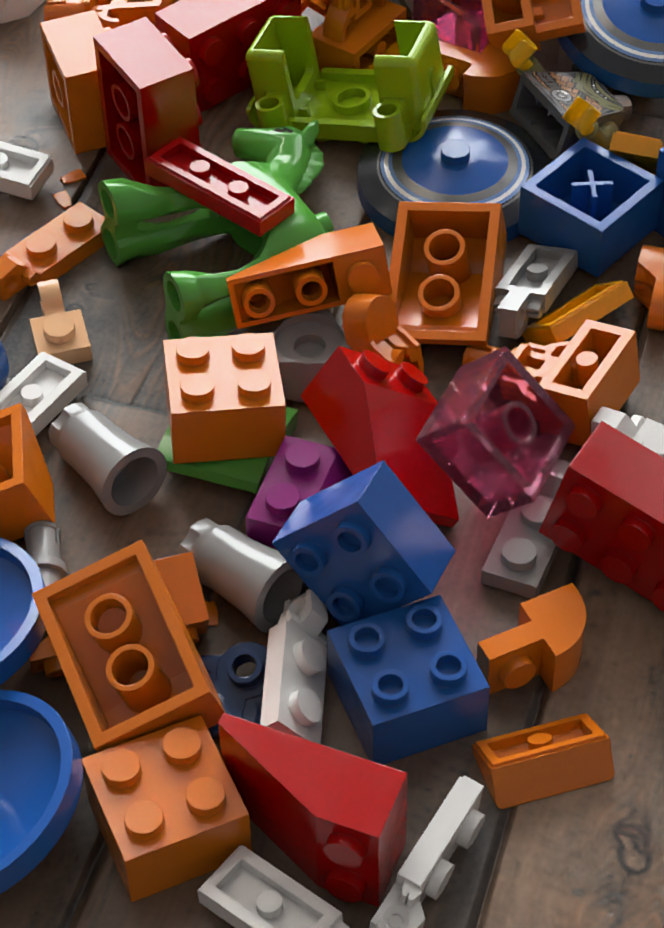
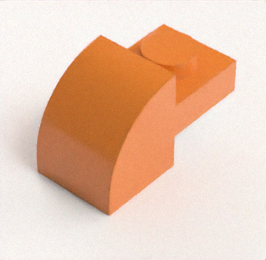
[482,0,586,51]
[439,40,520,114]
[476,583,587,695]

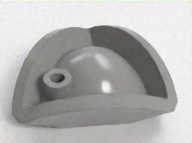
[273,309,353,402]

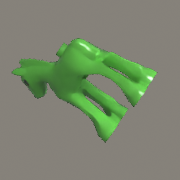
[98,120,334,340]

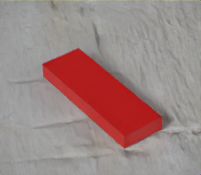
[145,137,295,237]

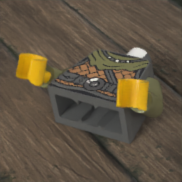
[502,29,633,160]

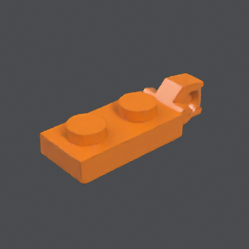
[0,201,105,302]

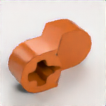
[633,244,664,331]
[342,293,424,374]

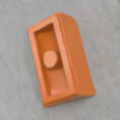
[472,713,615,809]

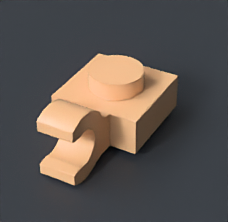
[29,279,93,364]

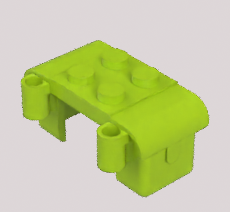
[245,15,455,153]

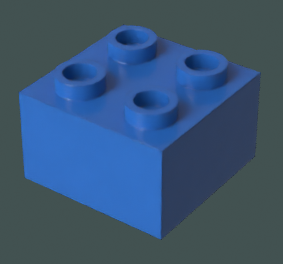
[517,137,664,277]
[272,460,456,626]
[327,595,490,765]

